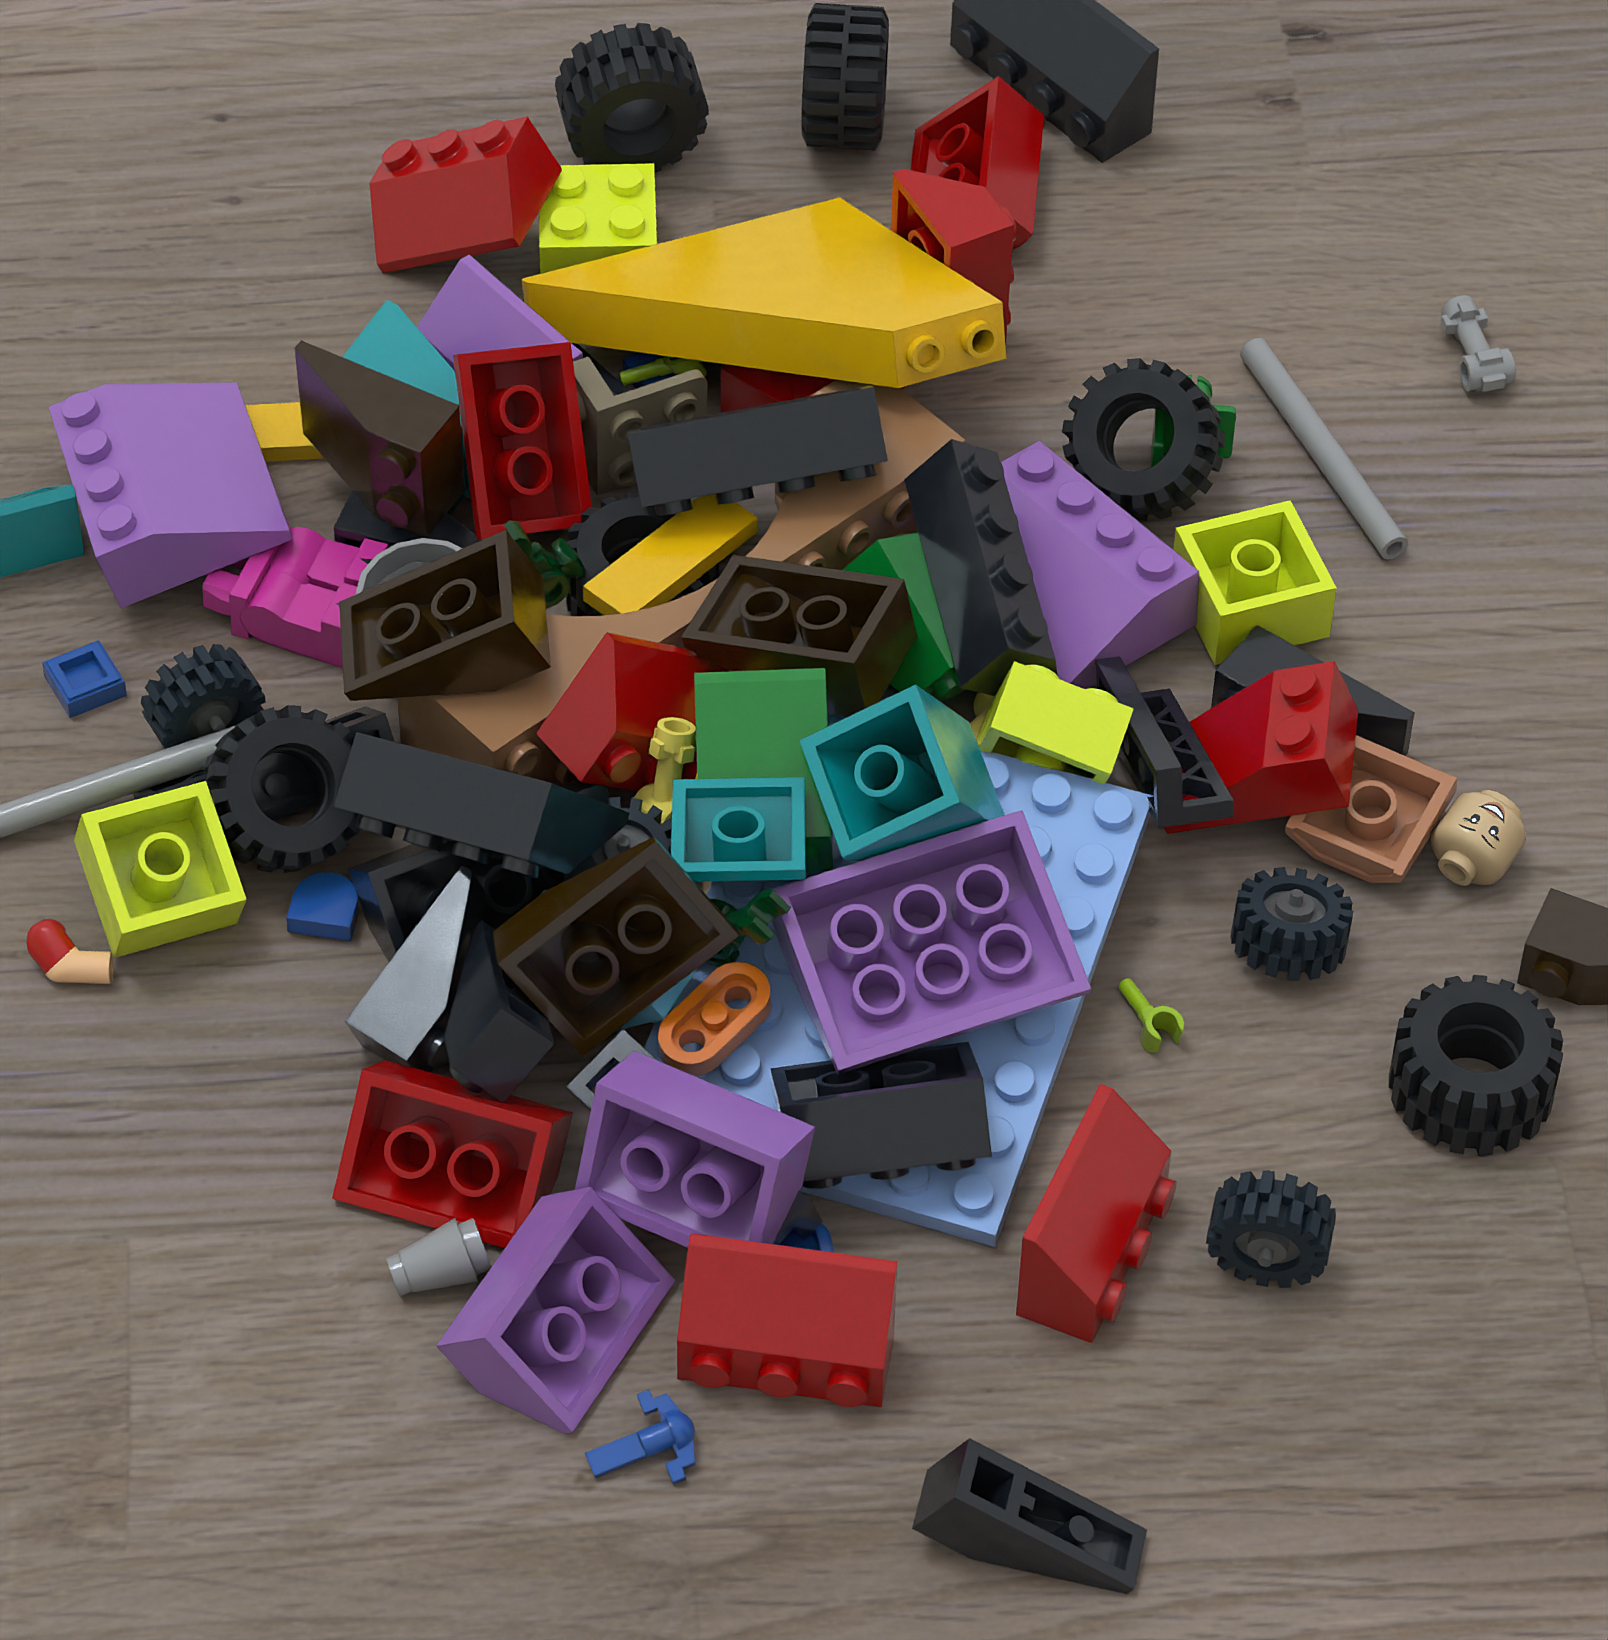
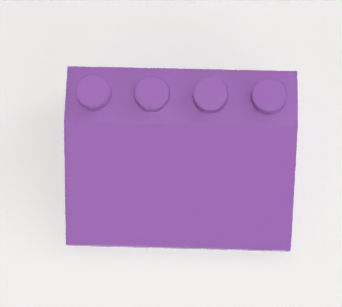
[49,382,293,608]
[1001,441,1199,689]
[772,810,1091,1074]

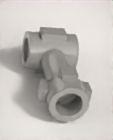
[1440,295,1516,392]

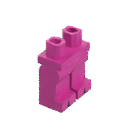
[202,521,388,668]

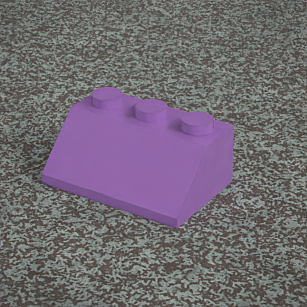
[417,255,583,371]
[575,1051,815,1248]
[436,1186,676,1434]

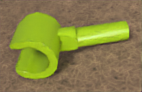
[620,356,707,386]
[1118,978,1184,1053]

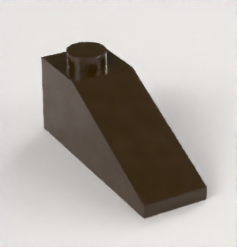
[1517,888,1608,1005]

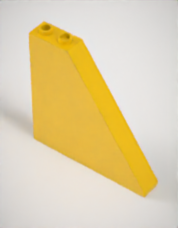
[522,197,1006,388]

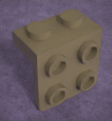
[573,357,707,495]

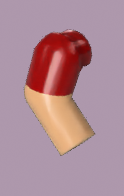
[26,919,114,984]

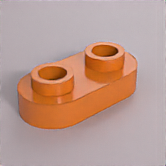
[658,962,771,1076]

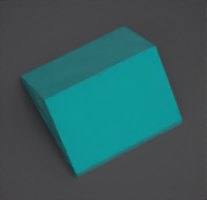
[0,484,85,577]
[671,777,807,882]

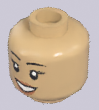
[1431,790,1526,886]

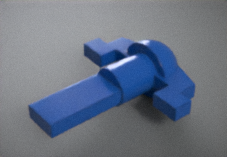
[585,1389,696,1485]

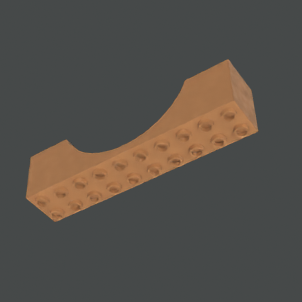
[397,380,966,787]

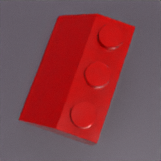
[910,76,1044,249]
[369,116,562,273]
[891,169,1017,345]
[453,342,592,540]
[536,632,729,791]
[332,1060,573,1248]
[1016,1084,1177,1343]
[677,1233,898,1407]

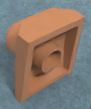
[1285,735,1457,883]

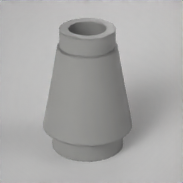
[386,1218,491,1296]

